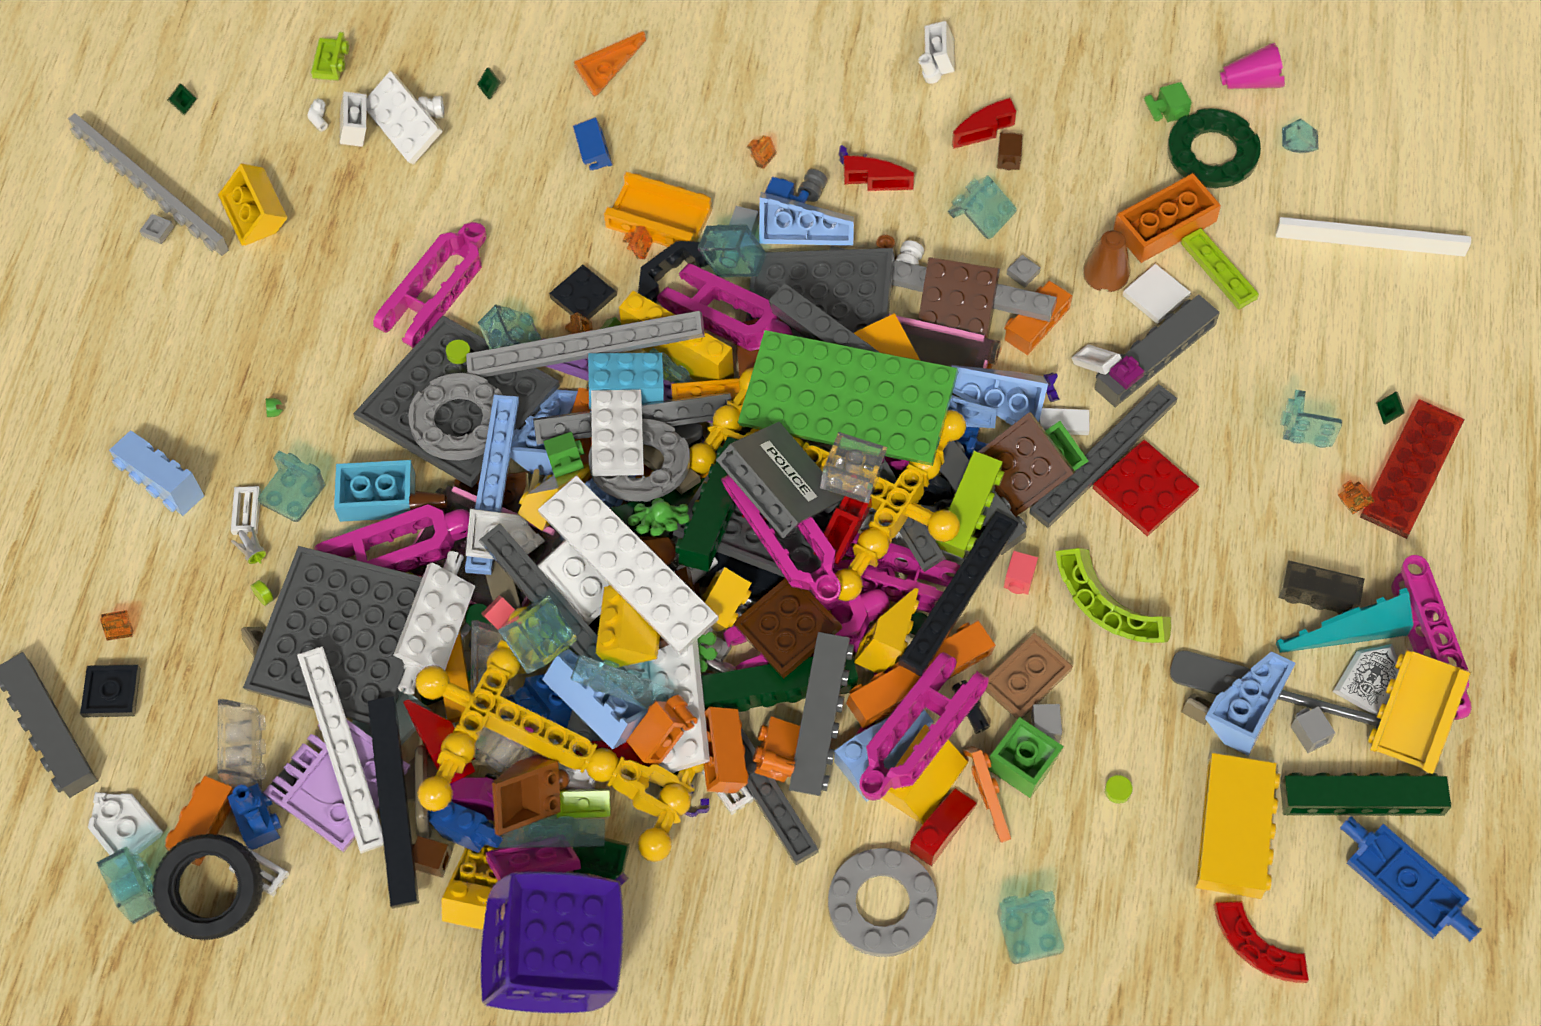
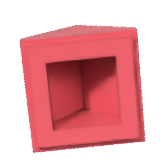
[481,595,515,630]

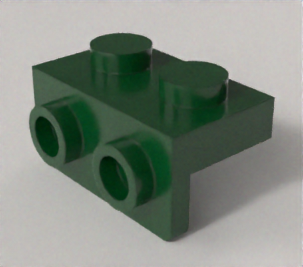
[573,831,630,880]

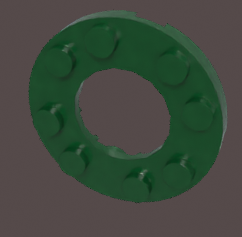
[1167,108,1261,189]

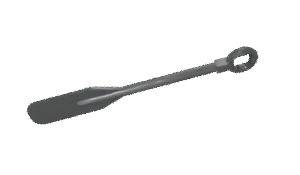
[1170,651,1381,729]

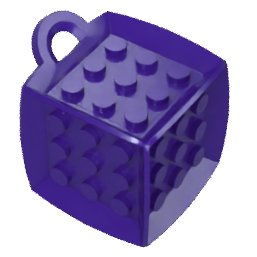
[481,872,629,1013]

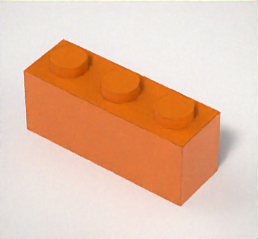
[1004,280,1073,355]
[703,707,748,794]
[165,776,233,867]

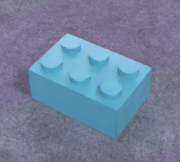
[588,353,664,409]
[334,460,416,522]

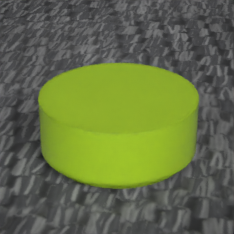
[446,340,471,364]
[250,580,273,606]
[1105,775,1133,804]

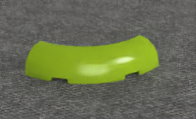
[1055,548,1171,643]

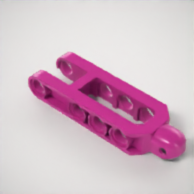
[373,222,487,348]
[657,264,793,351]
[721,475,841,604]
[314,504,470,572]
[833,533,960,613]
[1391,555,1472,720]
[724,589,890,670]
[859,652,989,801]

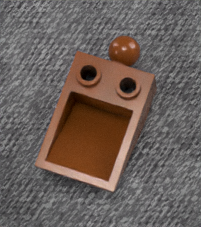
[492,754,570,836]

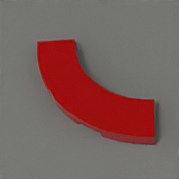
[1214,901,1309,983]

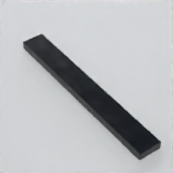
[898,511,1019,677]
[368,696,419,909]

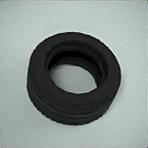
[152,834,263,940]

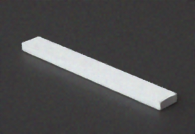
[1276,217,1471,257]
[297,646,384,854]

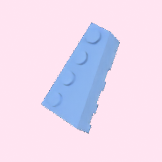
[759,192,854,246]
[109,430,204,516]
[542,649,648,749]

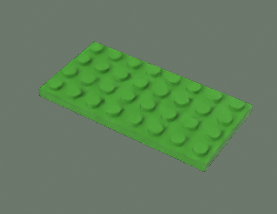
[738,330,958,466]

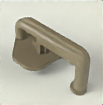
[405,746,438,839]

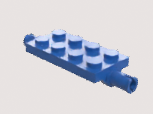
[1340,816,1482,942]

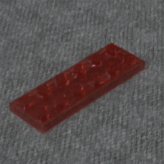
[1360,399,1465,539]

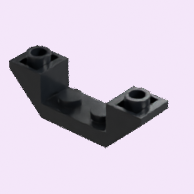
[638,241,714,303]

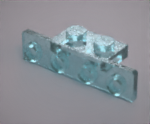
[571,655,674,709]
[498,816,605,848]

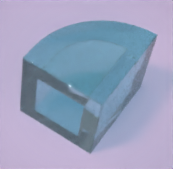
[1282,118,1318,153]

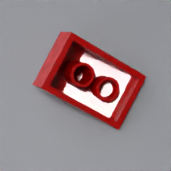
[403,699,475,784]

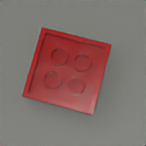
[1092,439,1199,537]

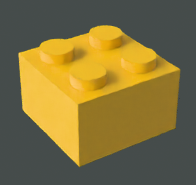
[701,567,751,632]

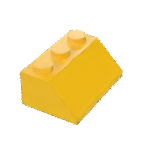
[218,163,287,246]
[518,464,591,531]
[595,585,660,669]
[882,725,968,825]

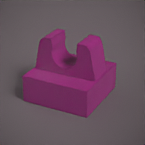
[1109,356,1145,390]

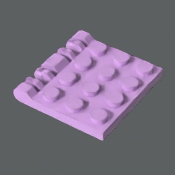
[263,719,411,853]

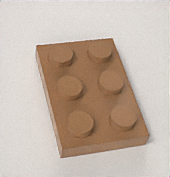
[985,633,1073,719]

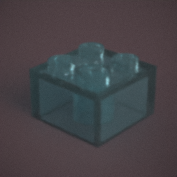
[698,224,766,277]
[498,595,578,674]
[96,846,157,924]

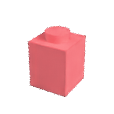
[1004,551,1038,595]

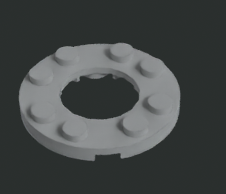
[408,373,503,460]
[589,419,690,502]
[828,848,937,957]

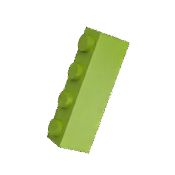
[936,451,1005,559]

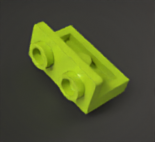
[311,32,349,81]

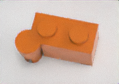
[626,695,698,764]
[753,716,800,782]

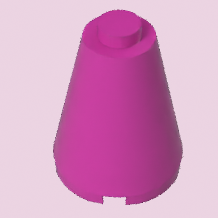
[1220,42,1285,89]

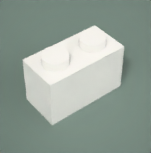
[340,92,366,147]

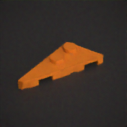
[574,31,646,97]
[962,746,1011,843]

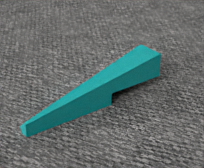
[1276,588,1414,653]

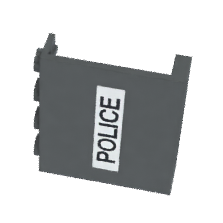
[716,422,844,539]

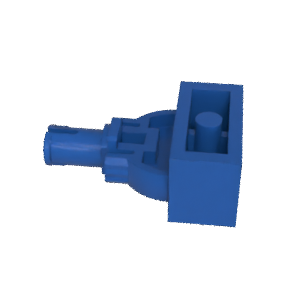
[500,674,572,728]
[227,783,282,850]

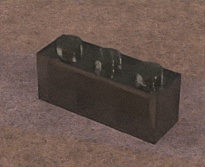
[1278,560,1365,615]

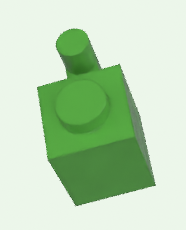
[1144,82,1192,122]
[543,432,584,478]

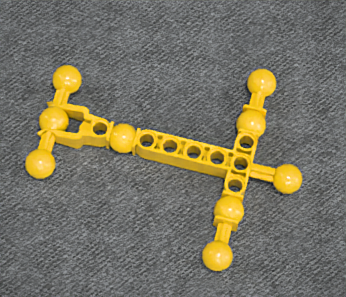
[689,367,966,602]
[415,606,704,862]

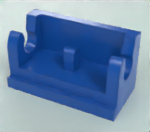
[573,118,613,170]

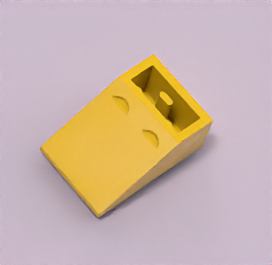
[854,588,919,673]
[442,846,499,930]

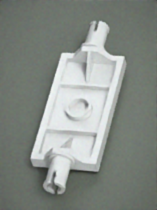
[394,551,475,695]

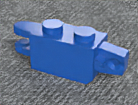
[428,802,503,853]

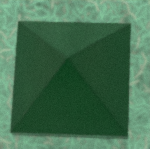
[477,67,501,100]
[167,83,197,115]
[1376,392,1405,425]

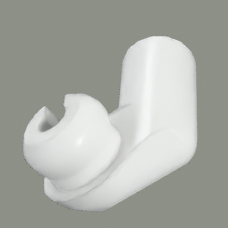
[308,99,328,132]

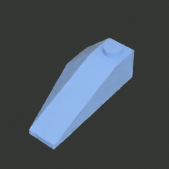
[951,365,1048,425]
[510,390,578,476]
[948,395,997,428]
[1205,651,1296,756]
[834,710,933,802]

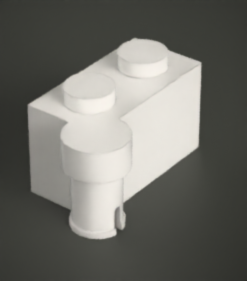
[918,21,955,84]

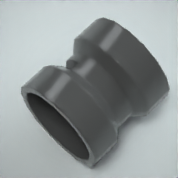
[798,169,827,202]

